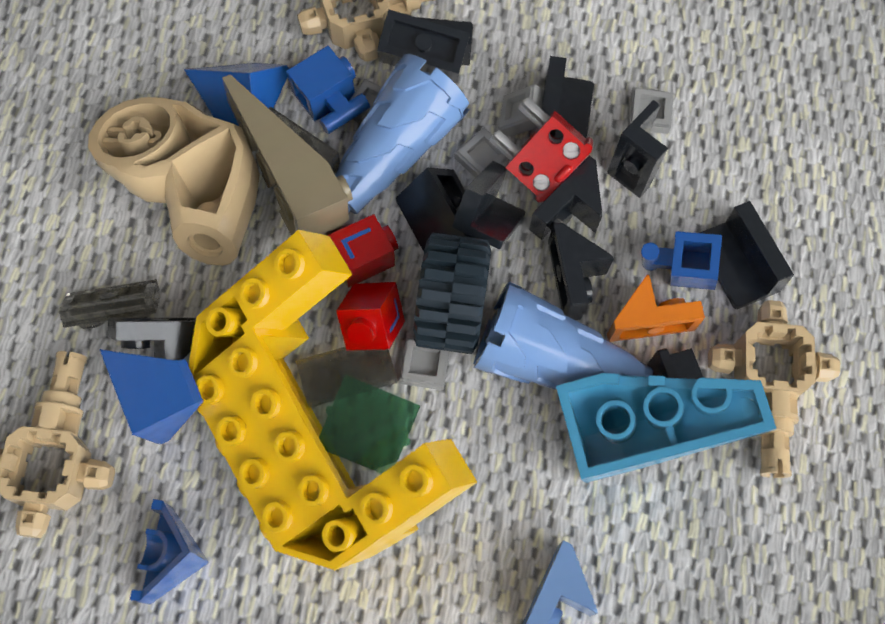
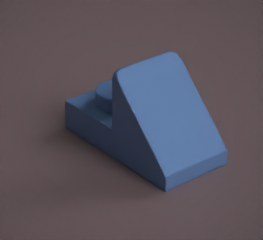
[523,540,598,624]

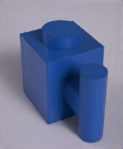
[286,45,371,134]
[641,231,722,290]

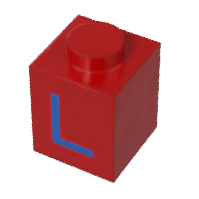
[327,214,399,288]
[336,282,405,351]

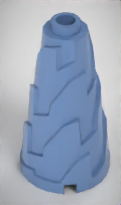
[335,54,470,214]
[473,282,653,390]

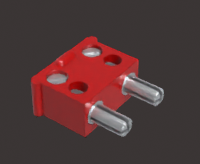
[490,98,593,203]

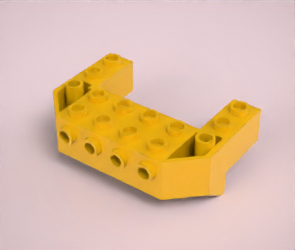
[189,229,477,570]

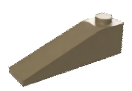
[222,75,353,235]

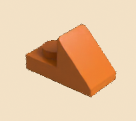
[607,274,705,342]

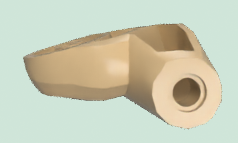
[88,97,260,266]

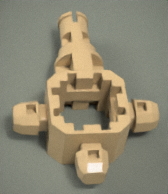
[297,0,434,62]
[708,300,840,478]
[0,351,115,539]

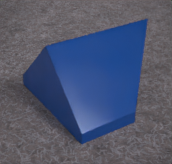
[184,63,290,126]
[99,349,203,445]
[129,499,209,605]

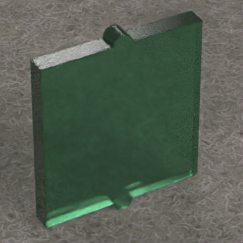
[319,375,420,474]

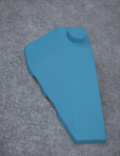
[556,373,777,483]

